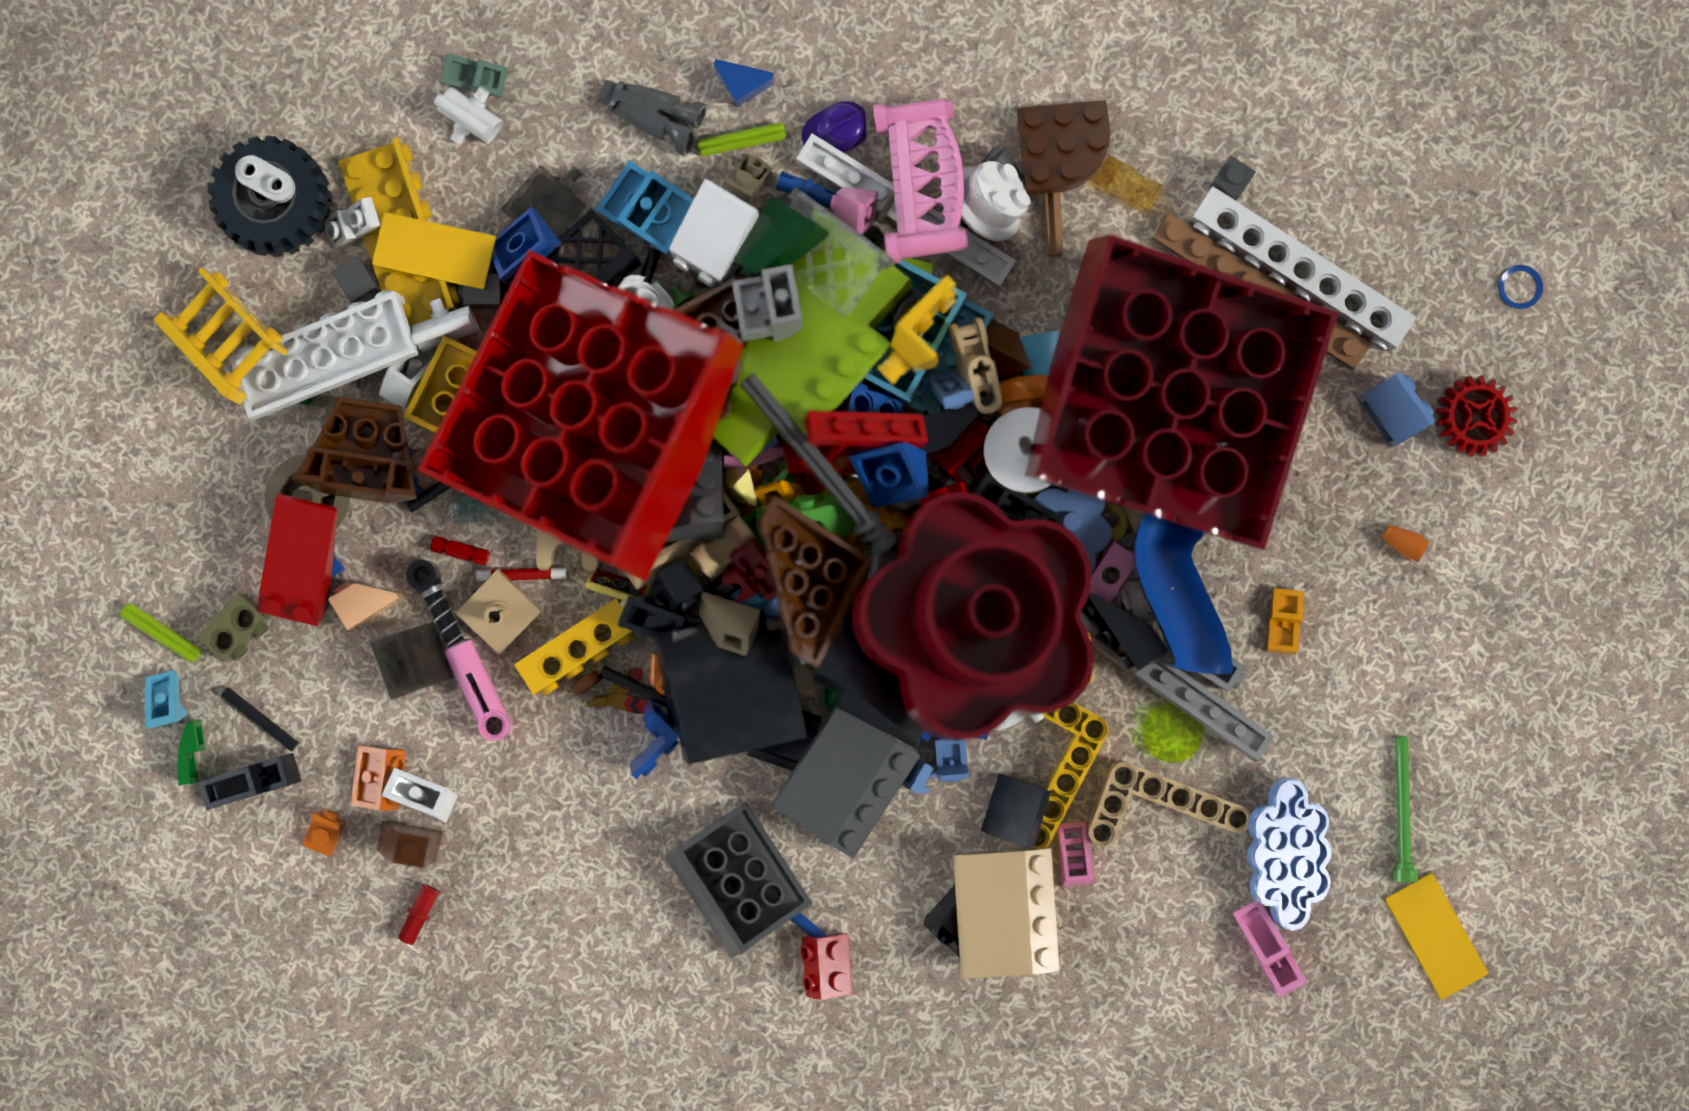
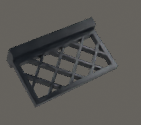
[503,209,642,293]

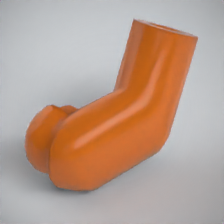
[649,652,665,695]

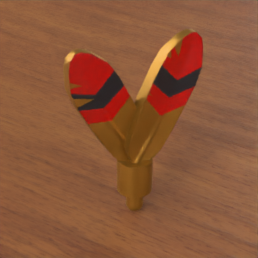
[586,668,649,714]

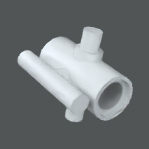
[434,86,503,144]
[410,298,479,353]

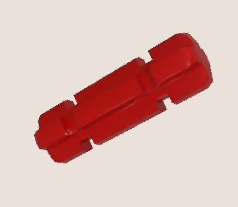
[430,536,490,565]

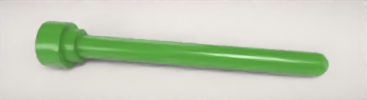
[1393,735,1418,882]

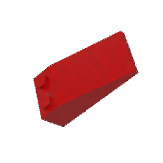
[258,493,338,627]

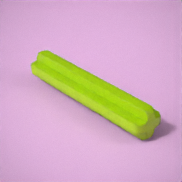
[698,122,786,157]
[120,603,202,663]

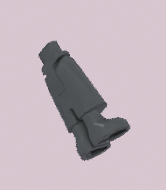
[598,80,707,156]

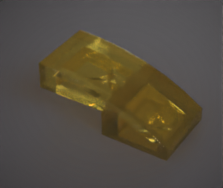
[1094,155,1163,214]

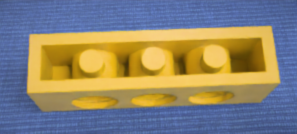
[514,598,636,696]

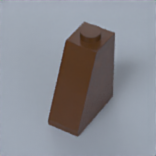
[377,820,442,869]

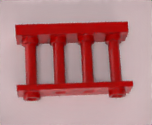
[783,411,928,475]

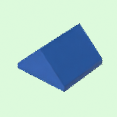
[492,206,562,282]
[849,441,928,508]

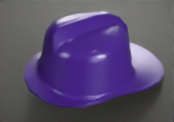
[801,101,867,153]

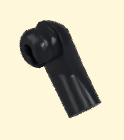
[888,289,926,329]

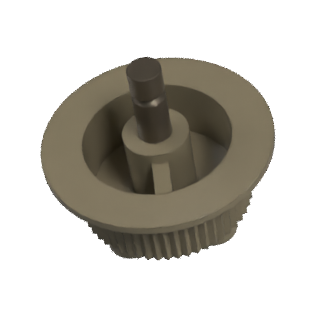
[265,455,351,529]

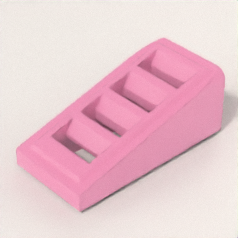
[1057,821,1094,887]

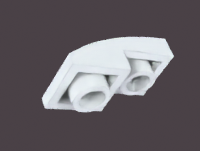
[324,197,380,249]

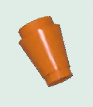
[1381,524,1430,562]

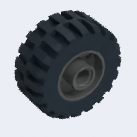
[207,136,332,257]

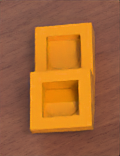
[1265,588,1304,655]

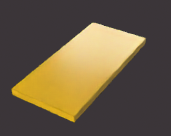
[372,212,497,290]
[1384,872,1489,1000]

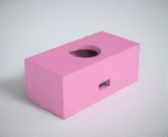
[1090,538,1134,603]

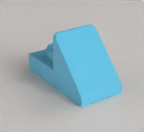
[145,670,187,729]

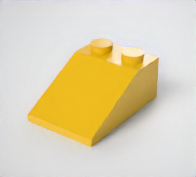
[403,336,477,434]

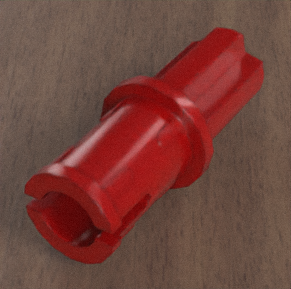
[398,884,440,945]

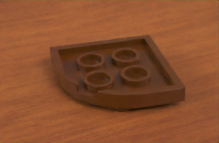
[1016,100,1110,195]

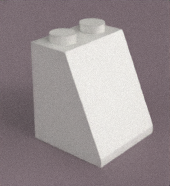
[669,179,759,288]

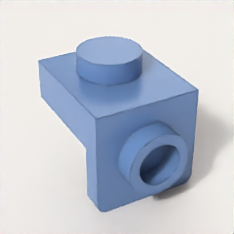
[934,737,969,782]

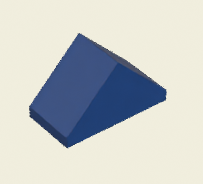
[714,59,775,107]

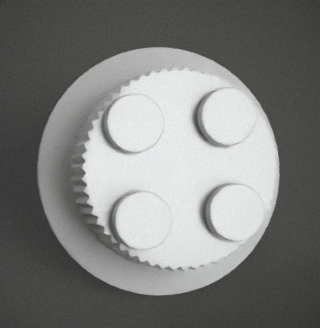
[960,161,1030,242]

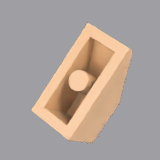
[328,582,404,630]

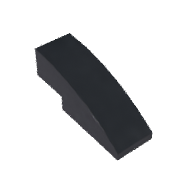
[198,753,302,810]

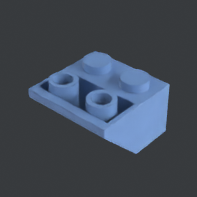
[1357,371,1436,447]

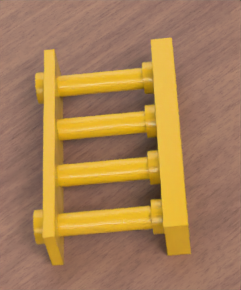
[153,267,289,405]

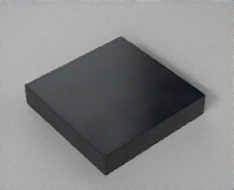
[981,773,1052,850]

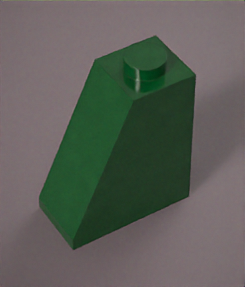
[733,196,830,278]

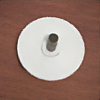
[984,407,1052,493]

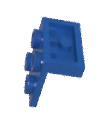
[630,701,679,779]

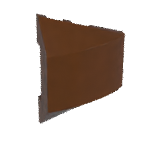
[292,397,417,503]

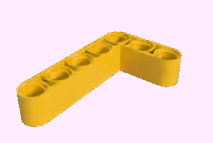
[1033,702,1109,849]

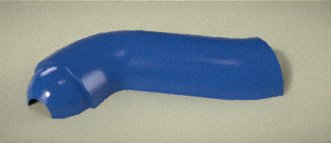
[1133,514,1233,674]

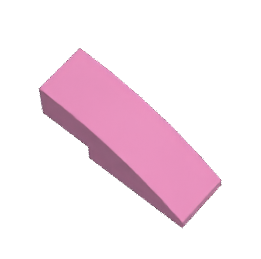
[1233,901,1306,999]

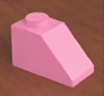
[831,187,879,234]

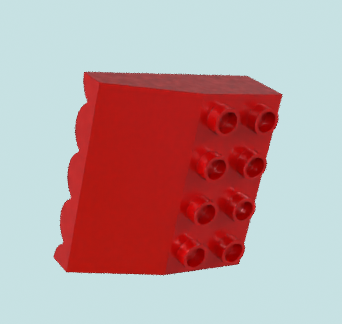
[417,250,743,582]

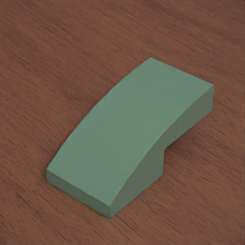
[439,53,508,98]

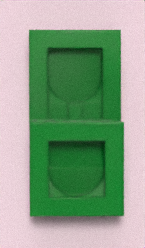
[177,720,206,786]

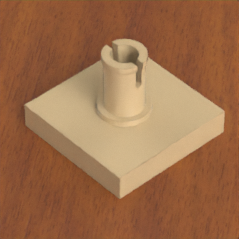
[455,569,542,655]

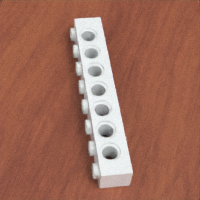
[1189,186,1417,352]

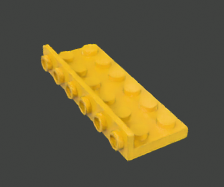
[338,137,461,327]

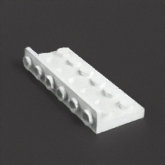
[229,290,419,421]

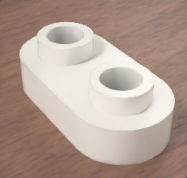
[235,155,295,203]

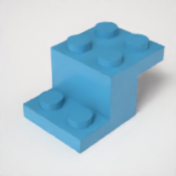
[595,160,694,256]

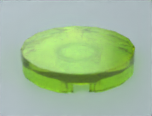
[1142,703,1203,763]

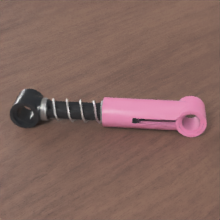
[406,560,512,741]

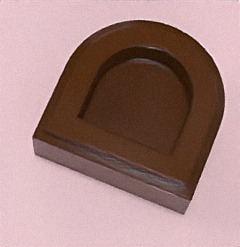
[570,670,602,697]

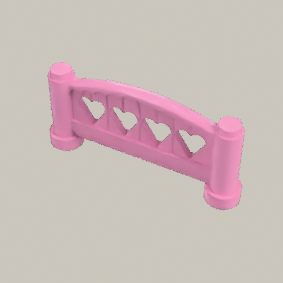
[873,98,968,264]

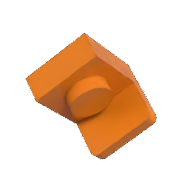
[302,809,346,857]

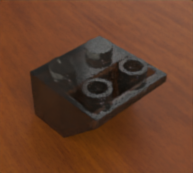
[370,621,455,700]

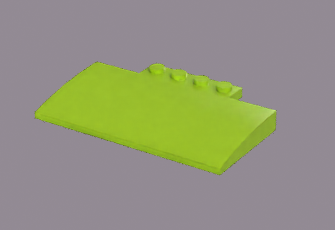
[712,210,912,467]

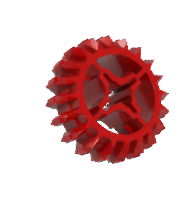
[1434,375,1518,457]

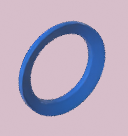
[1498,265,1543,309]

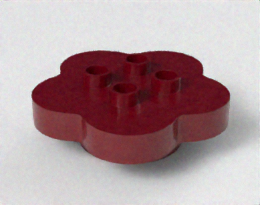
[852,492,1094,741]

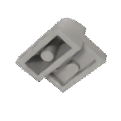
[732,264,802,341]

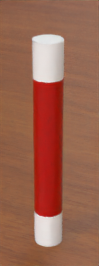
[476,567,567,582]

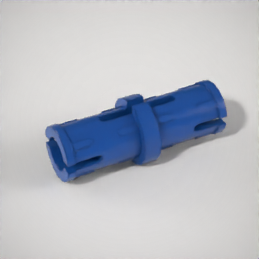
[775,171,838,210]

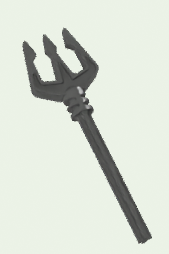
[740,373,902,582]

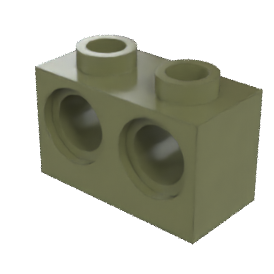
[196,593,271,662]

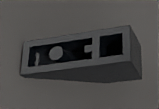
[967,465,1065,525]

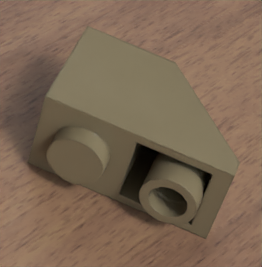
[721,153,773,206]
[699,592,761,656]

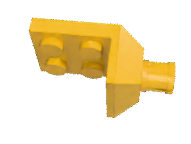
[876,275,956,385]

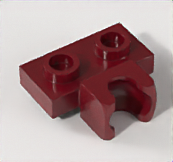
[722,538,779,602]

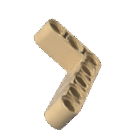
[1087,761,1251,847]

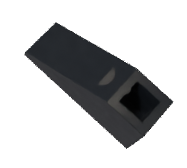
[915,391,993,456]
[1083,592,1168,676]

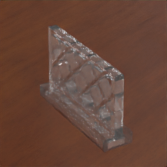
[788,187,894,318]

